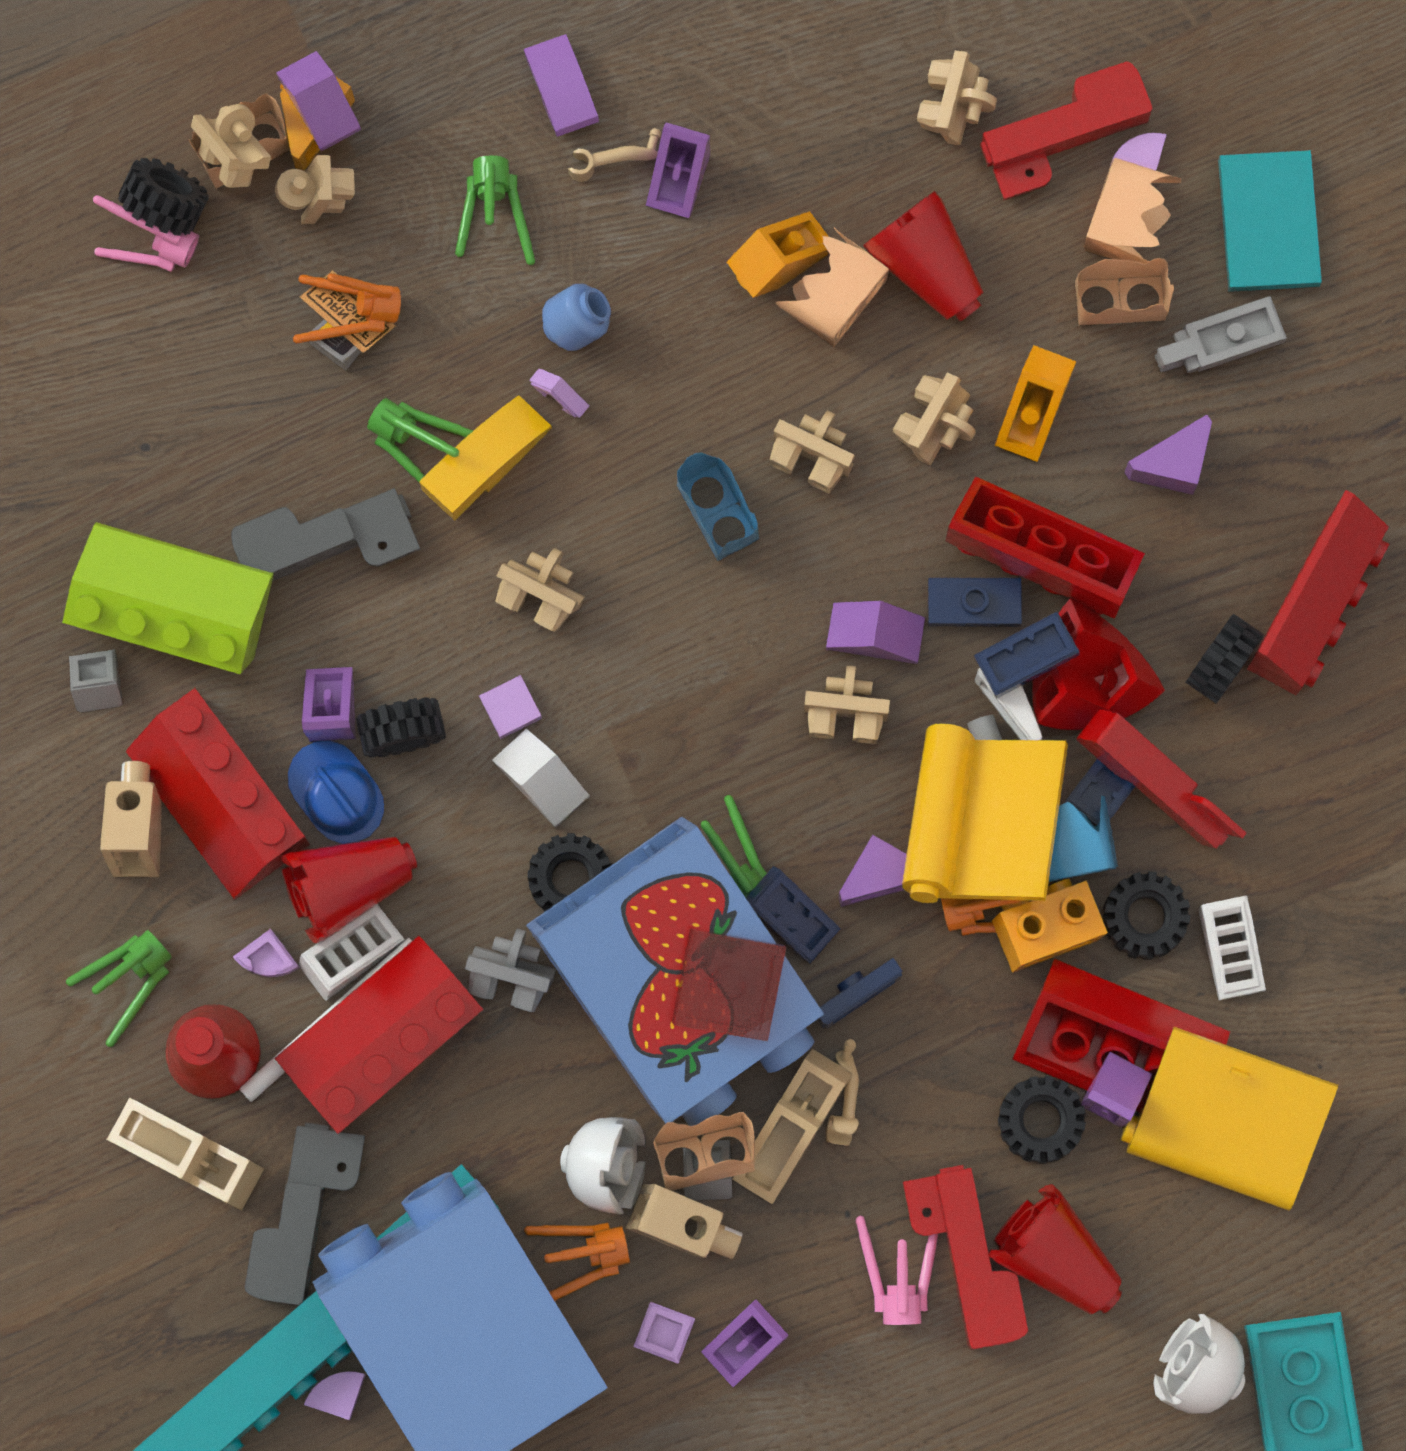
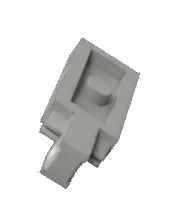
[1154,296,1287,373]

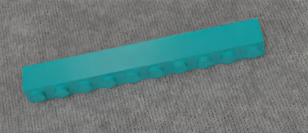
[133,1164,501,1451]

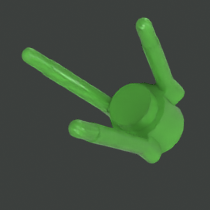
[455,155,535,265]
[367,398,473,482]
[701,795,767,898]
[66,930,172,1047]

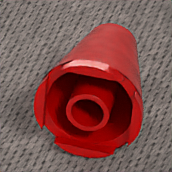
[863,191,983,322]
[281,837,417,944]
[166,1004,261,1099]
[989,1184,1122,1315]

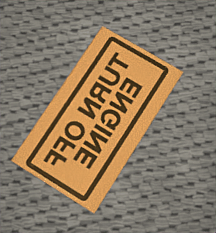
[300,270,396,353]

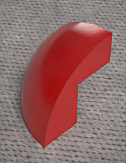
[1032,598,1165,730]

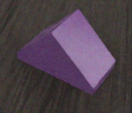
[276,51,361,152]
[646,123,710,218]
[1124,415,1212,495]
[826,601,925,664]
[302,667,356,742]
[839,835,907,907]
[1081,1052,1152,1128]
[701,1300,789,1387]

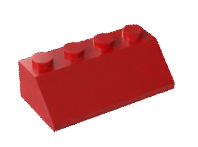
[945,476,1145,619]
[1247,490,1390,695]
[126,688,310,900]
[274,935,484,1134]
[1013,958,1230,1113]

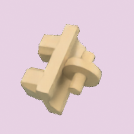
[917,50,997,145]
[191,104,271,188]
[275,155,355,224]
[893,372,976,466]
[769,410,855,493]
[495,548,585,632]
[804,666,890,744]

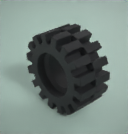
[118,158,209,236]
[1185,613,1264,704]
[356,697,446,758]
[528,833,611,912]
[1102,871,1191,960]
[998,1076,1086,1164]

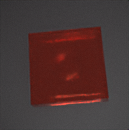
[672,928,786,1041]

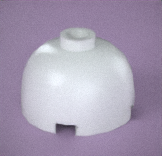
[561,1117,646,1214]
[1154,1314,1245,1414]

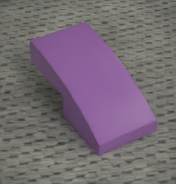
[524,34,599,137]

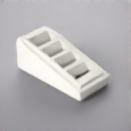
[975,668,1042,740]
[1198,896,1266,1001]
[299,904,405,1000]

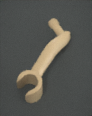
[568,128,661,182]
[826,1039,859,1146]

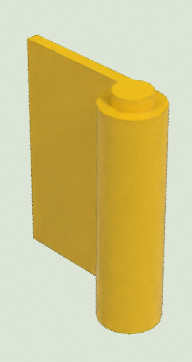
[902,724,1068,903]
[1121,1027,1338,1211]

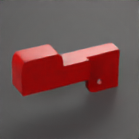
[980,61,1152,200]
[1076,709,1247,849]
[903,1165,1028,1350]

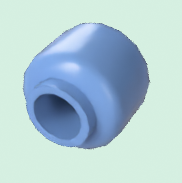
[542,284,611,351]

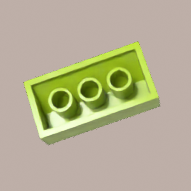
[62,522,274,674]

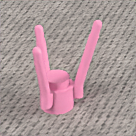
[93,195,199,272]
[856,1216,938,1325]

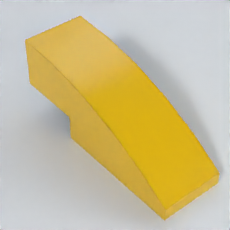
[419,395,552,521]

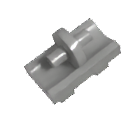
[465,928,556,1012]

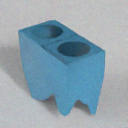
[677,452,759,561]
[1049,796,1118,882]

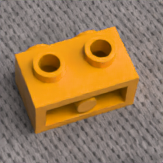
[992,879,1108,973]

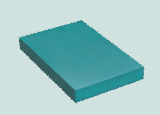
[1218,150,1322,292]
[1244,1312,1363,1451]

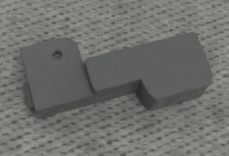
[231,488,421,582]
[245,1122,365,1306]

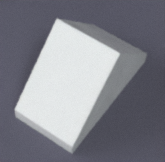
[492,729,590,828]

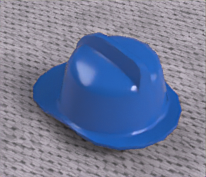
[288,741,384,844]

